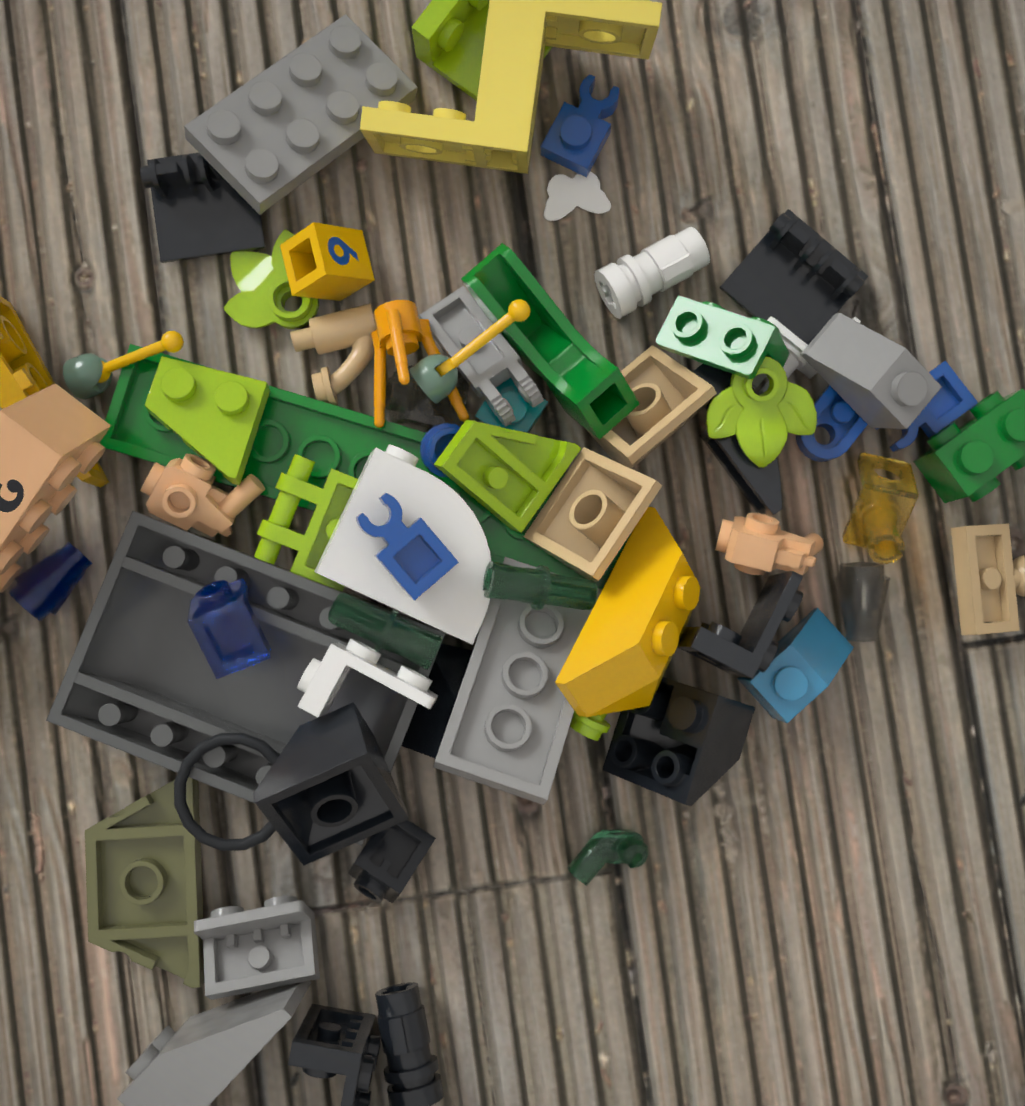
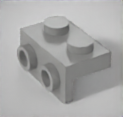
[194,896,320,1000]

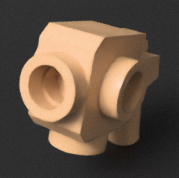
[140,454,265,537]
[715,513,824,575]

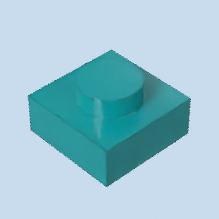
[474,378,548,433]

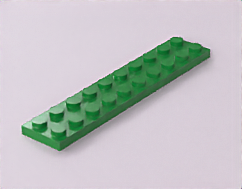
[100,344,632,590]

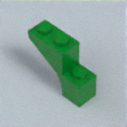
[461,243,640,440]

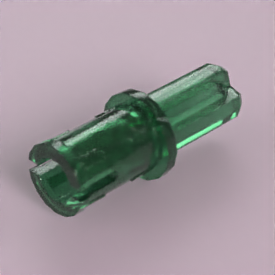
[483,561,598,610]
[328,593,443,670]

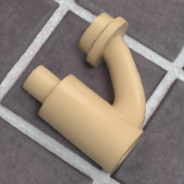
[290,303,377,406]

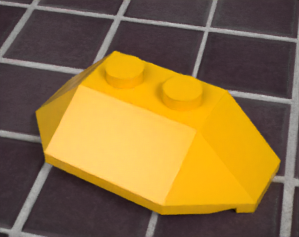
[555,507,701,717]

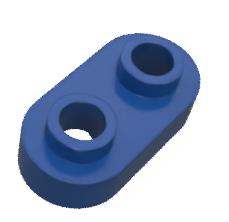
[796,385,868,462]

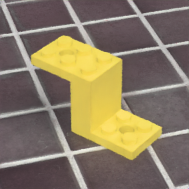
[360,0,662,174]

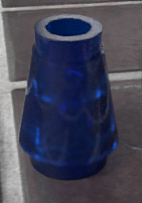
[8,541,93,622]

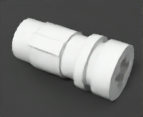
[594,227,710,319]

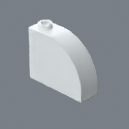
[314,444,492,645]

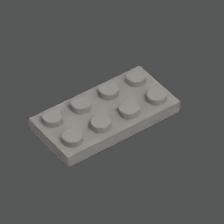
[184,14,418,215]
[433,557,602,805]

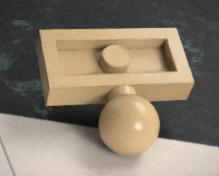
[951,524,1025,635]

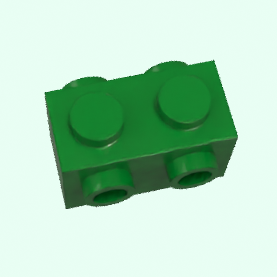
[913,388,1025,503]

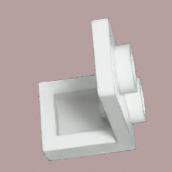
[297,638,438,717]

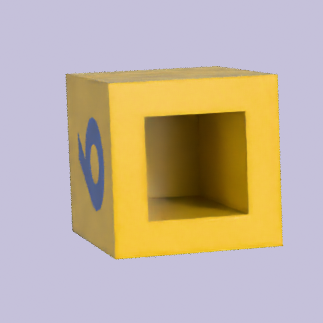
[280,222,375,301]

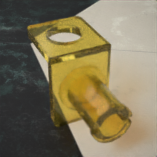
[842,453,919,564]

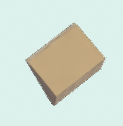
[586,345,717,469]
[523,447,662,584]

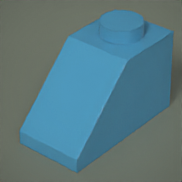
[737,608,854,723]

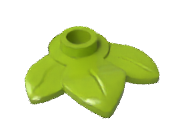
[224,230,319,329]
[706,356,817,468]

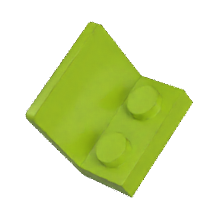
[411,0,553,101]

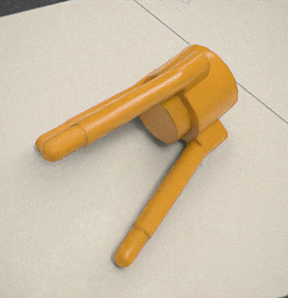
[371,300,469,428]

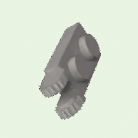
[419,286,544,426]

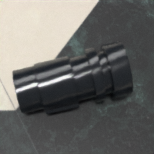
[375,982,444,1106]

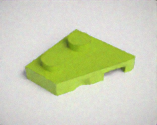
[145,356,270,486]
[433,420,581,533]

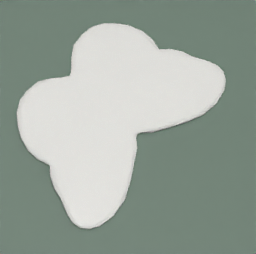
[544,171,611,221]

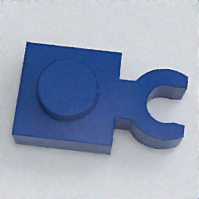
[540,74,619,178]
[875,360,978,452]
[356,493,459,601]

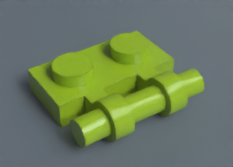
[254,454,358,592]

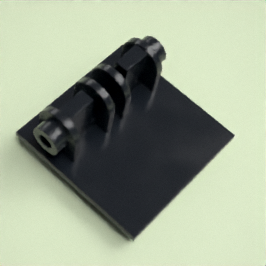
[140,152,266,263]
[720,209,868,345]

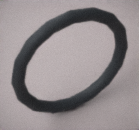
[174,733,279,851]

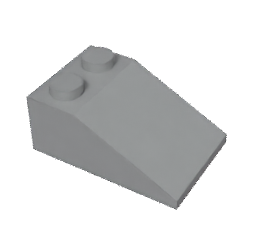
[117,981,311,1106]

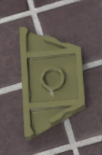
[85,777,205,988]

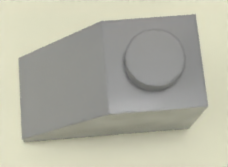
[800,313,942,429]

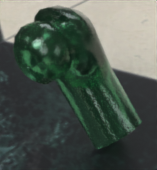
[567,829,649,886]

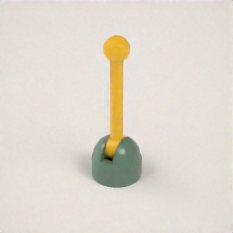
[410,299,530,404]
[63,331,184,400]

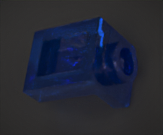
[187,579,271,679]

